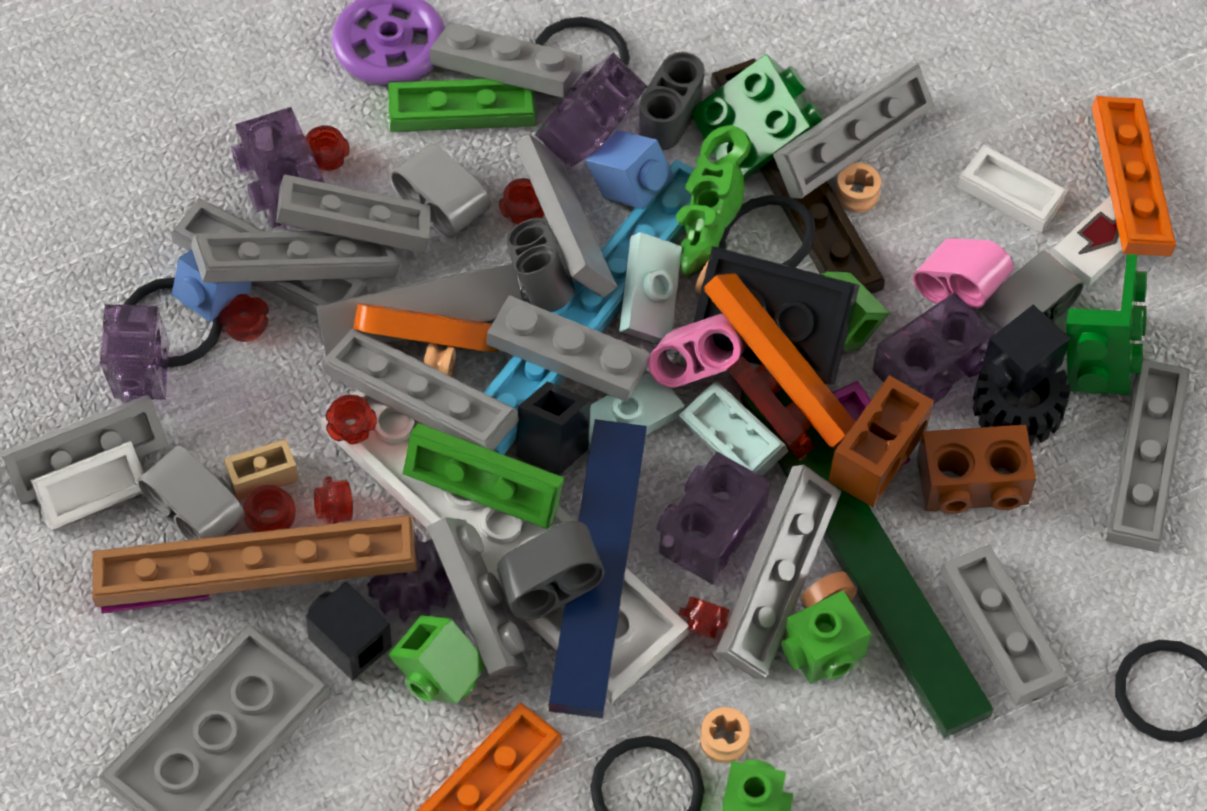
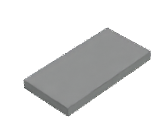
[98,623,331,811]

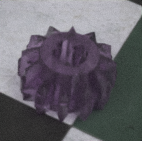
[367,528,454,623]

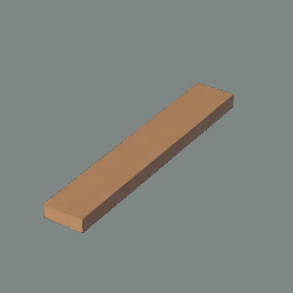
[92,515,417,607]

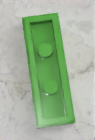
[388,79,536,132]
[403,423,564,529]

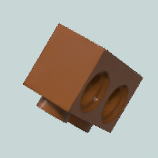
[828,375,934,507]
[917,425,1036,514]

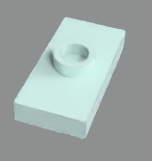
[619,232,682,344]
[588,372,685,451]
[679,380,788,487]

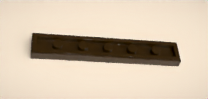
[711,58,885,294]

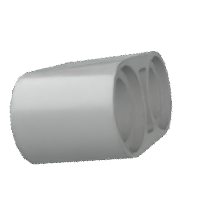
[391,143,491,238]
[982,251,1084,329]
[137,445,245,540]

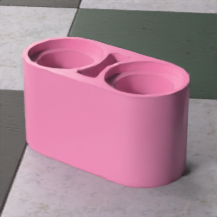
[913,238,1014,308]
[648,313,748,388]

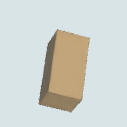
[224,439,299,501]

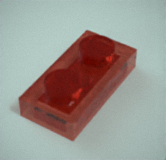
[727,356,815,460]

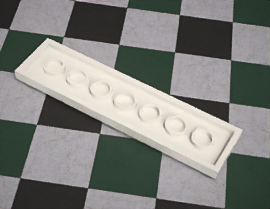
[320,390,689,703]

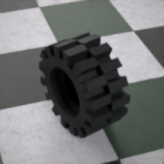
[972,366,1070,446]

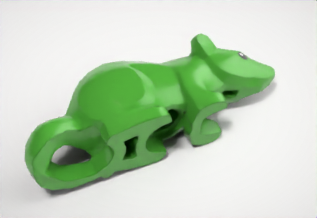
[676,125,751,276]

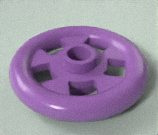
[332,0,445,86]

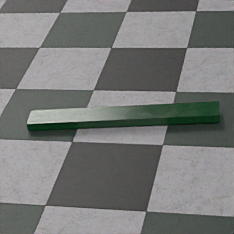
[740,377,993,738]

